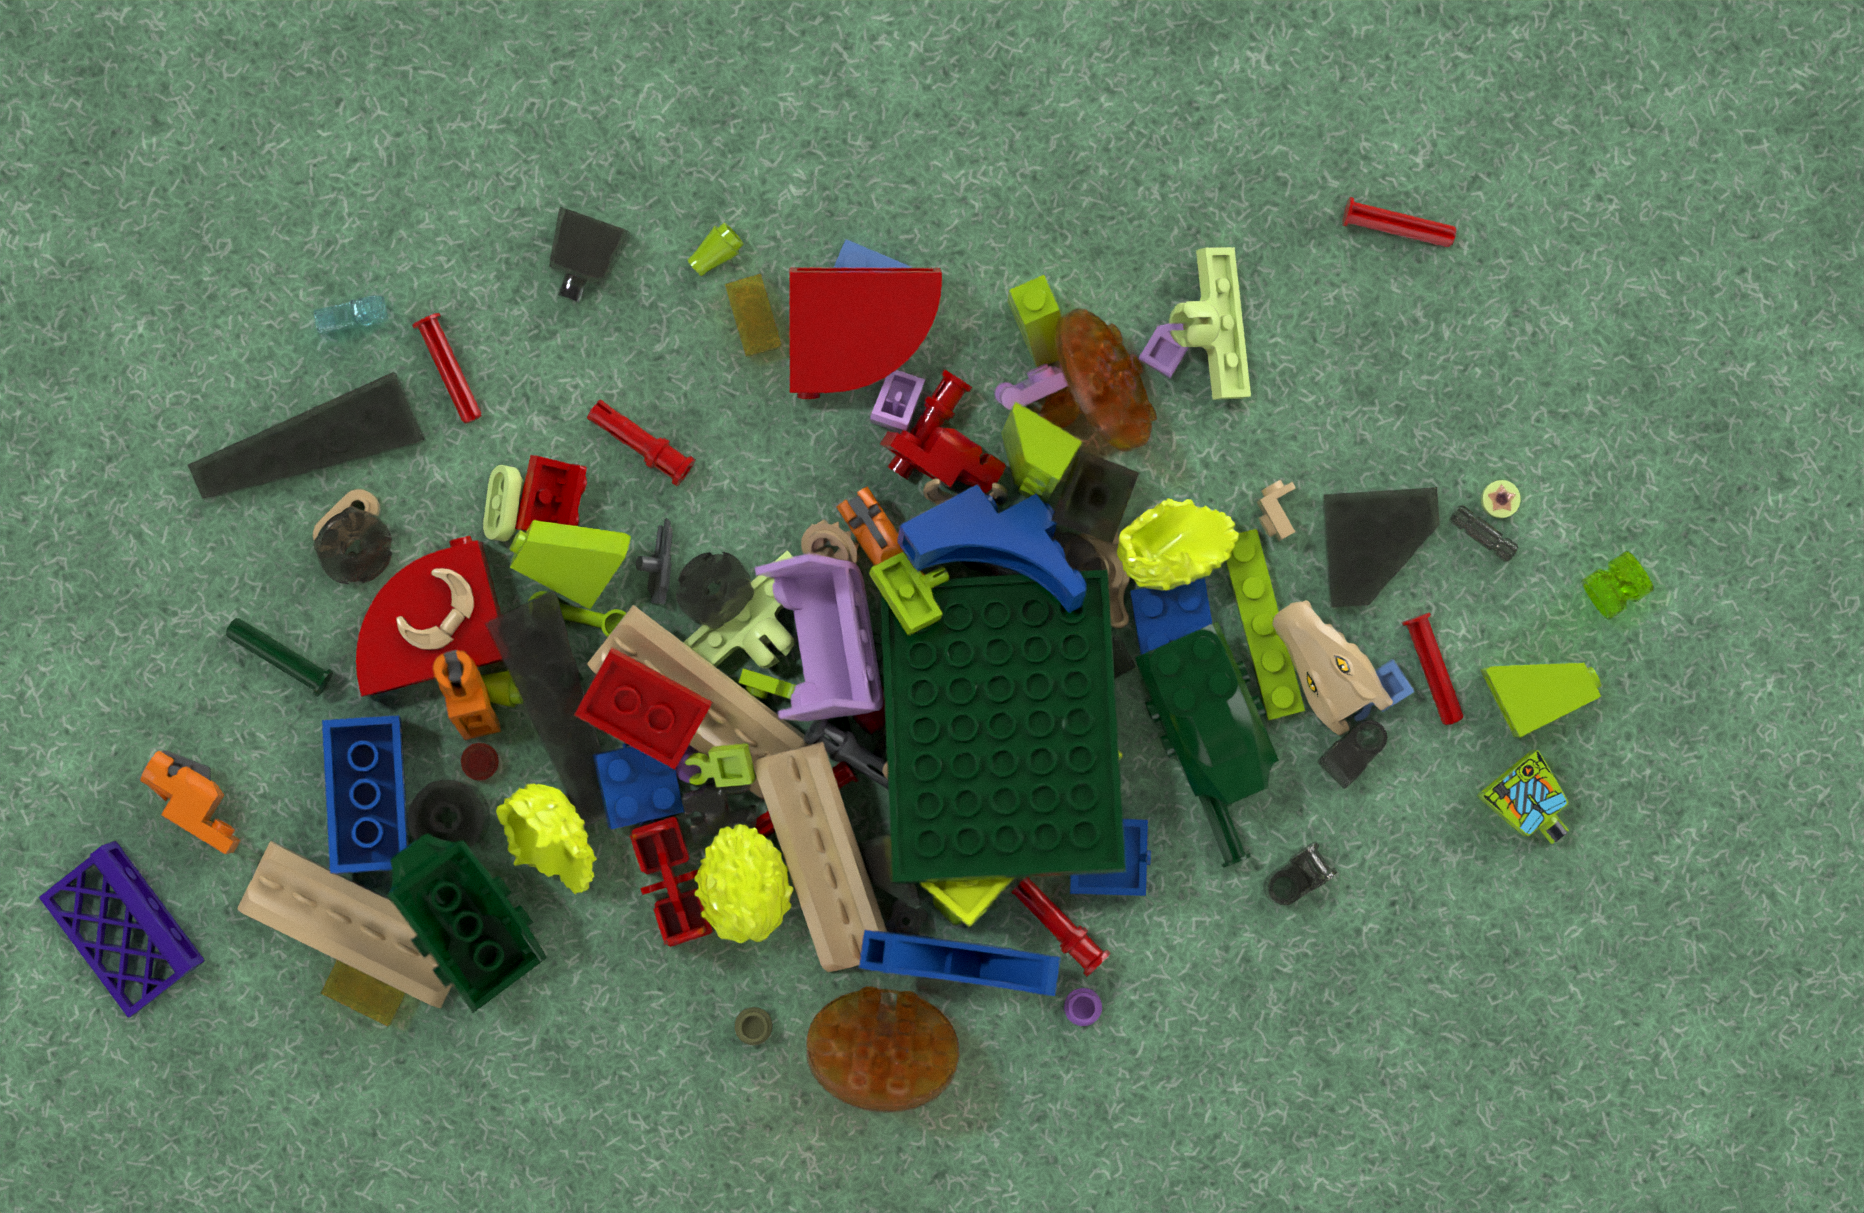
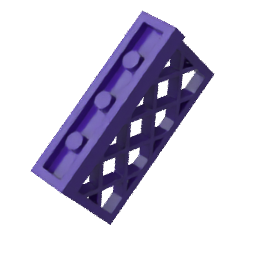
[39,841,205,1018]

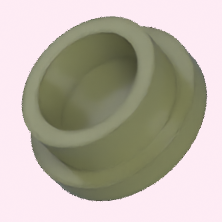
[735,1007,773,1045]

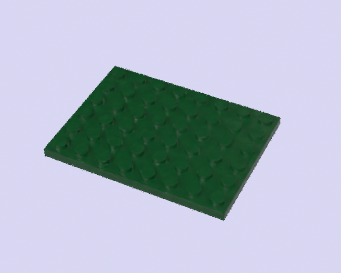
[880,570,1126,885]

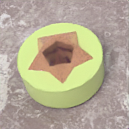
[1481,480,1521,519]

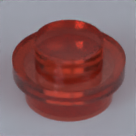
[461,743,499,781]

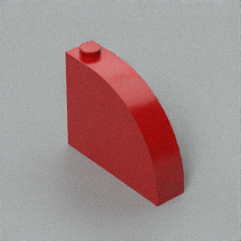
[789,267,942,399]
[356,536,513,697]

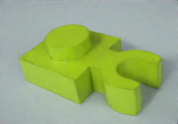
[738,668,796,699]
[685,743,756,788]

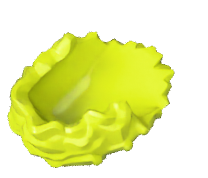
[1117,498,1239,591]
[496,783,597,894]
[694,824,794,944]

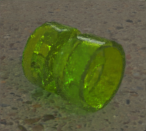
[1581,551,1654,620]

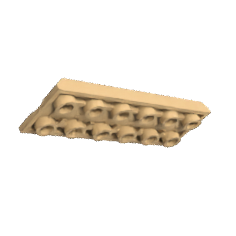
[587,605,812,799]
[755,742,887,972]
[237,841,452,1008]

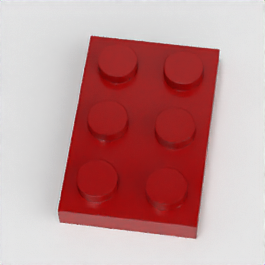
[574,647,712,770]

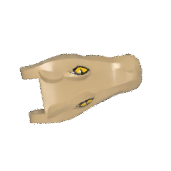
[1273,600,1393,736]

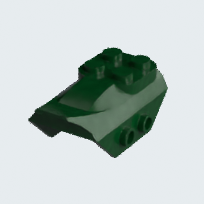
[1134,621,1279,806]
[387,833,547,1013]

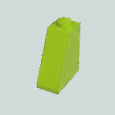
[1007,275,1072,367]
[509,520,631,609]
[1480,663,1602,738]

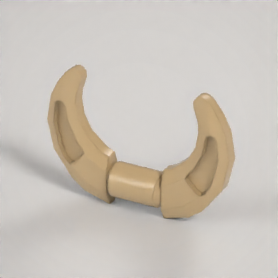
[923,479,1008,507]
[396,569,474,649]

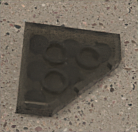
[1322,487,1440,608]

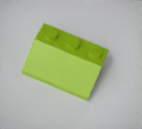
[1001,402,1082,503]

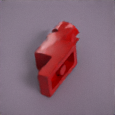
[880,427,1006,494]

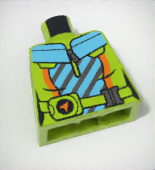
[1477,750,1569,844]

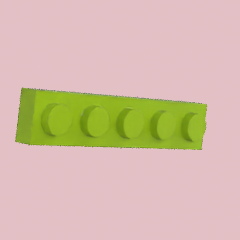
[1225,528,1305,720]

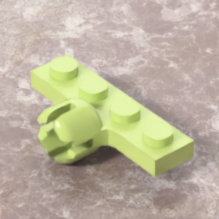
[1169,247,1251,400]
[683,551,794,669]

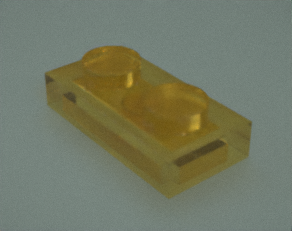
[725,273,782,358]
[320,960,406,1027]

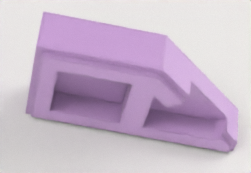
[1138,324,1189,379]

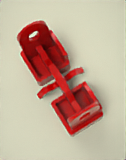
[630,816,714,947]

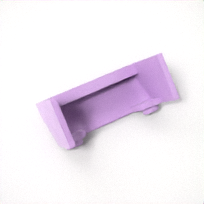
[755,554,883,721]

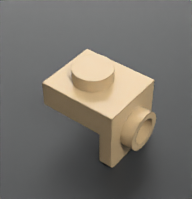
[1257,480,1296,541]

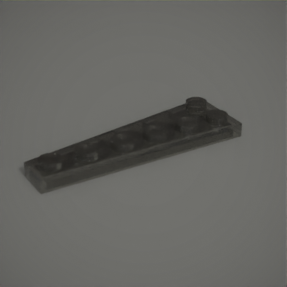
[188,372,427,500]
[484,590,606,827]

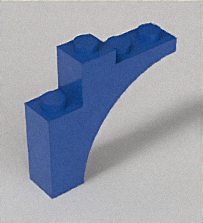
[897,484,1086,613]
[859,930,1060,996]

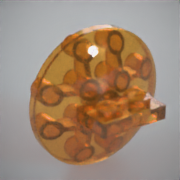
[1039,308,1157,452]
[806,986,959,1112]

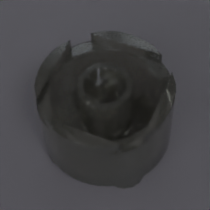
[408,779,490,849]

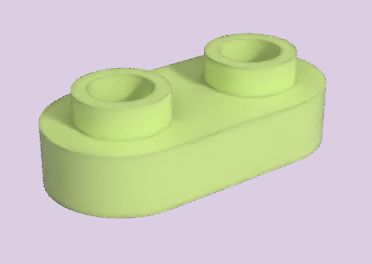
[483,465,524,542]

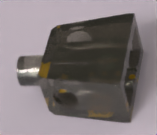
[549,207,631,303]

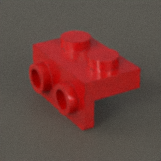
[515,455,587,531]

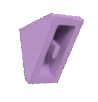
[870,370,925,433]

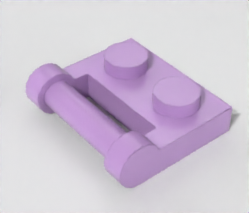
[994,364,1069,410]

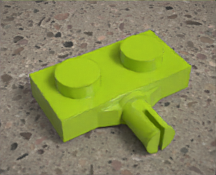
[869,552,949,636]

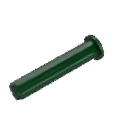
[226,618,333,697]
[1199,794,1251,868]

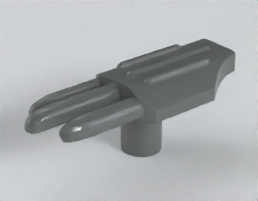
[636,518,673,605]

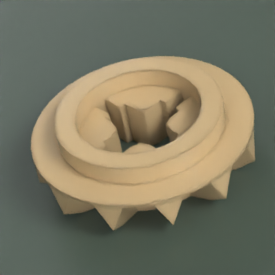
[801,519,860,564]

